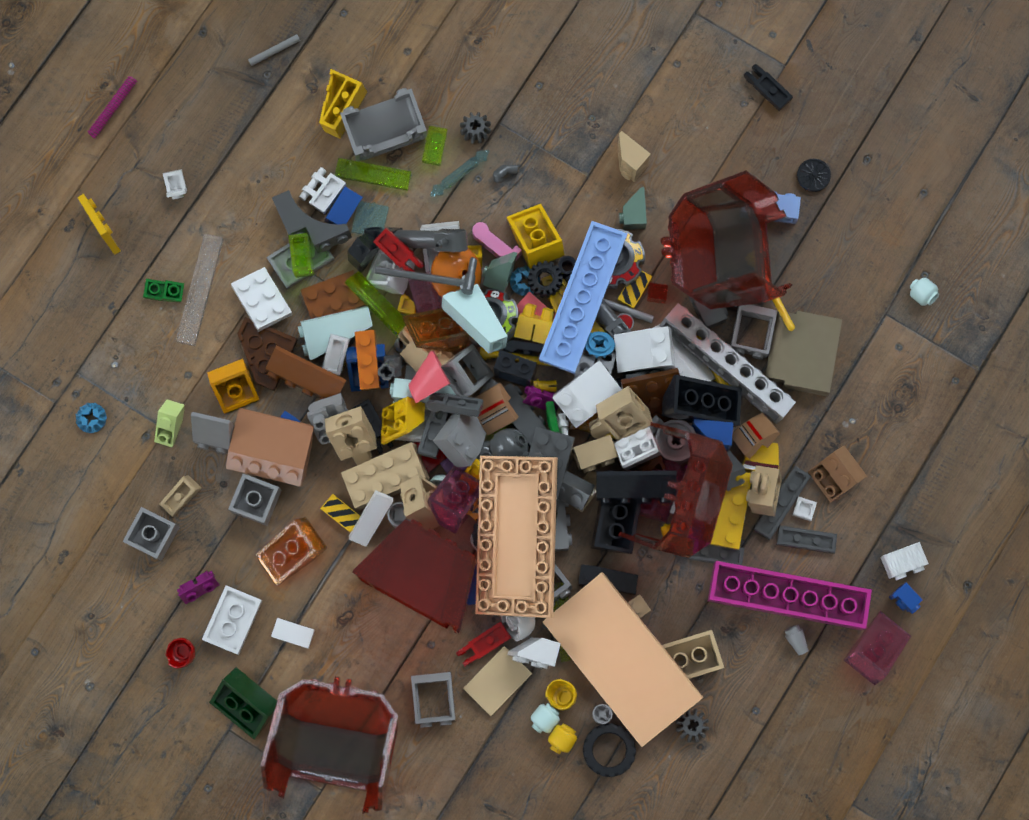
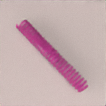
[88,76,137,139]

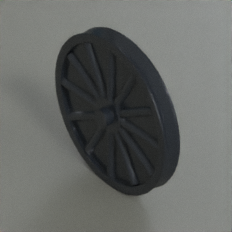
[797,159,831,192]

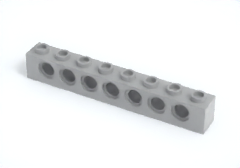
[659,303,796,424]

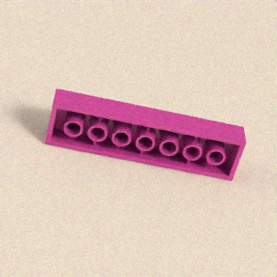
[707,561,872,630]

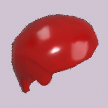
[165,638,195,669]

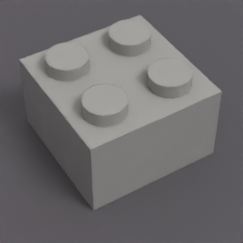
[228,474,282,526]
[123,507,180,561]

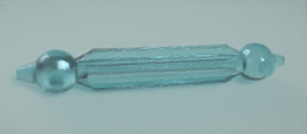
[430,150,490,197]

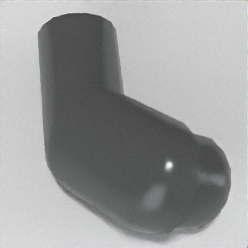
[493,165,518,183]

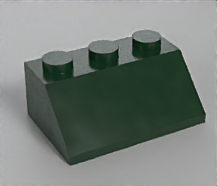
[209,667,281,740]

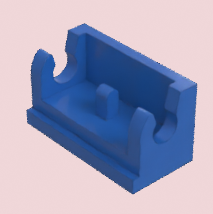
[325,187,363,224]

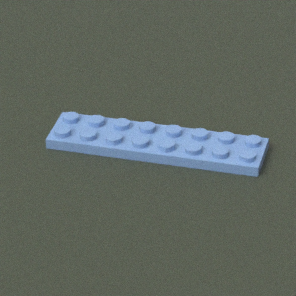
[539,221,628,374]

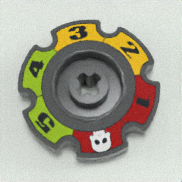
[608,228,645,289]
[459,289,520,347]

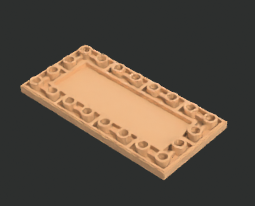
[475,456,558,618]
[543,572,704,747]

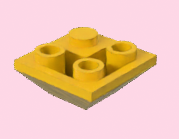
[381,397,425,445]

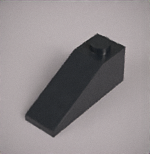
[578,564,638,595]

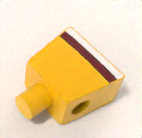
[742,443,779,473]

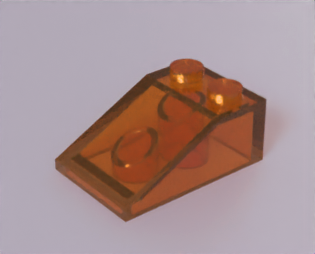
[402,308,470,352]
[256,517,327,585]

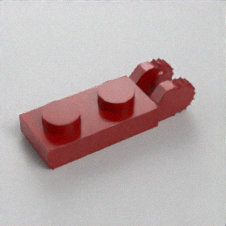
[373,228,424,272]
[456,621,512,667]

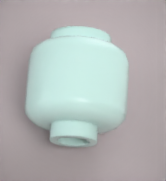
[910,278,939,306]
[531,703,560,734]

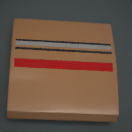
[474,382,519,435]
[732,413,781,459]

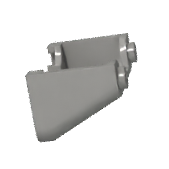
[340,88,427,162]

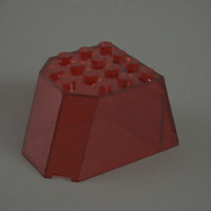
[352,519,477,635]

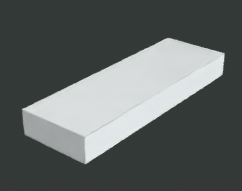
[349,490,393,547]

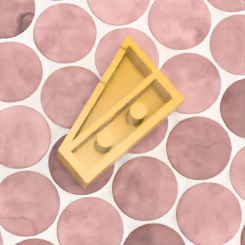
[319,69,367,139]

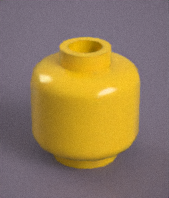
[548,723,577,754]

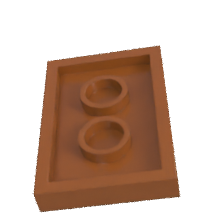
[301,270,367,319]

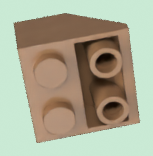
[808,446,867,503]

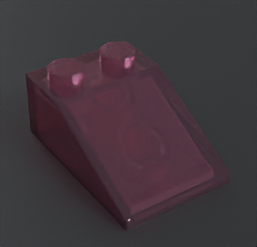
[844,611,911,685]

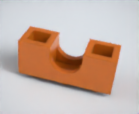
[355,330,381,391]

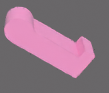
[472,222,522,262]

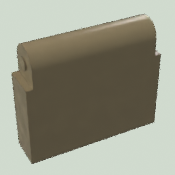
[765,311,842,397]

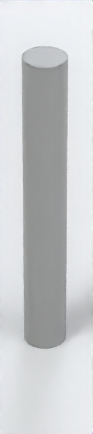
[248,34,300,66]
[603,298,654,323]

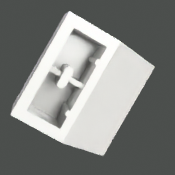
[614,427,662,471]
[507,637,561,669]

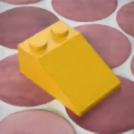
[507,204,565,269]

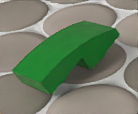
[143,278,184,302]

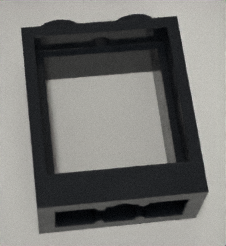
[494,350,537,388]

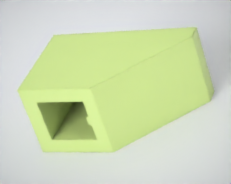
[154,399,185,447]

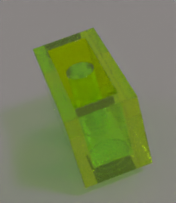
[288,233,314,278]

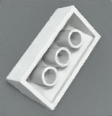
[653,324,715,382]

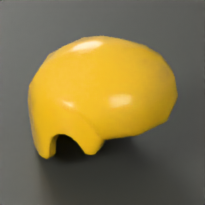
[545,679,577,711]

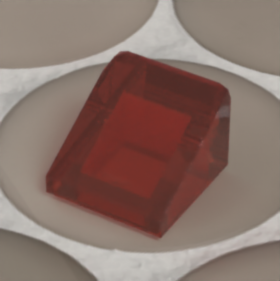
[647,282,668,304]

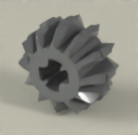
[460,112,491,144]
[675,709,709,742]

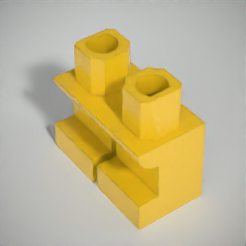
[514,303,554,344]

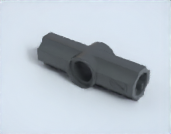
[378,352,407,380]

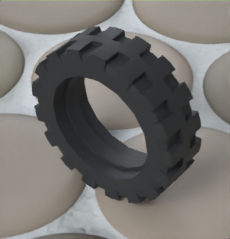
[583,723,636,777]

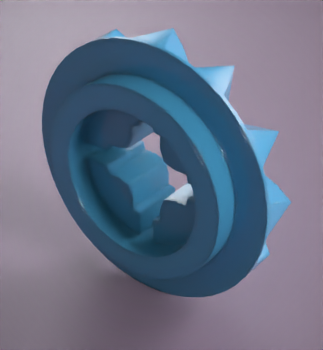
[510,266,540,296]
[585,331,615,359]
[76,403,107,433]

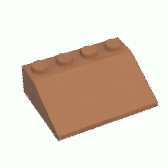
[226,408,314,487]

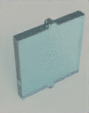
[351,201,389,235]

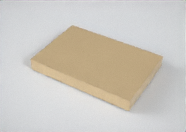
[463,646,532,716]

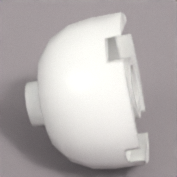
[500,615,536,641]

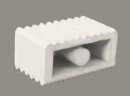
[880,542,929,580]

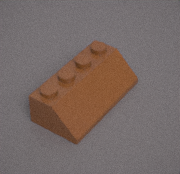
[265,345,346,400]

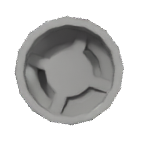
[387,502,413,530]

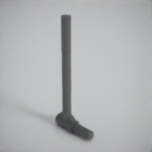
[375,257,477,295]

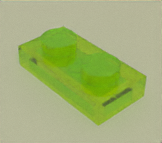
[422,126,448,166]

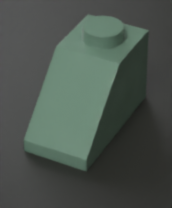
[619,187,647,230]
[482,252,518,292]

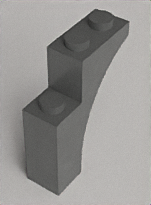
[272,190,352,253]

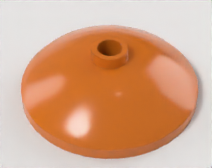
[431,249,482,298]

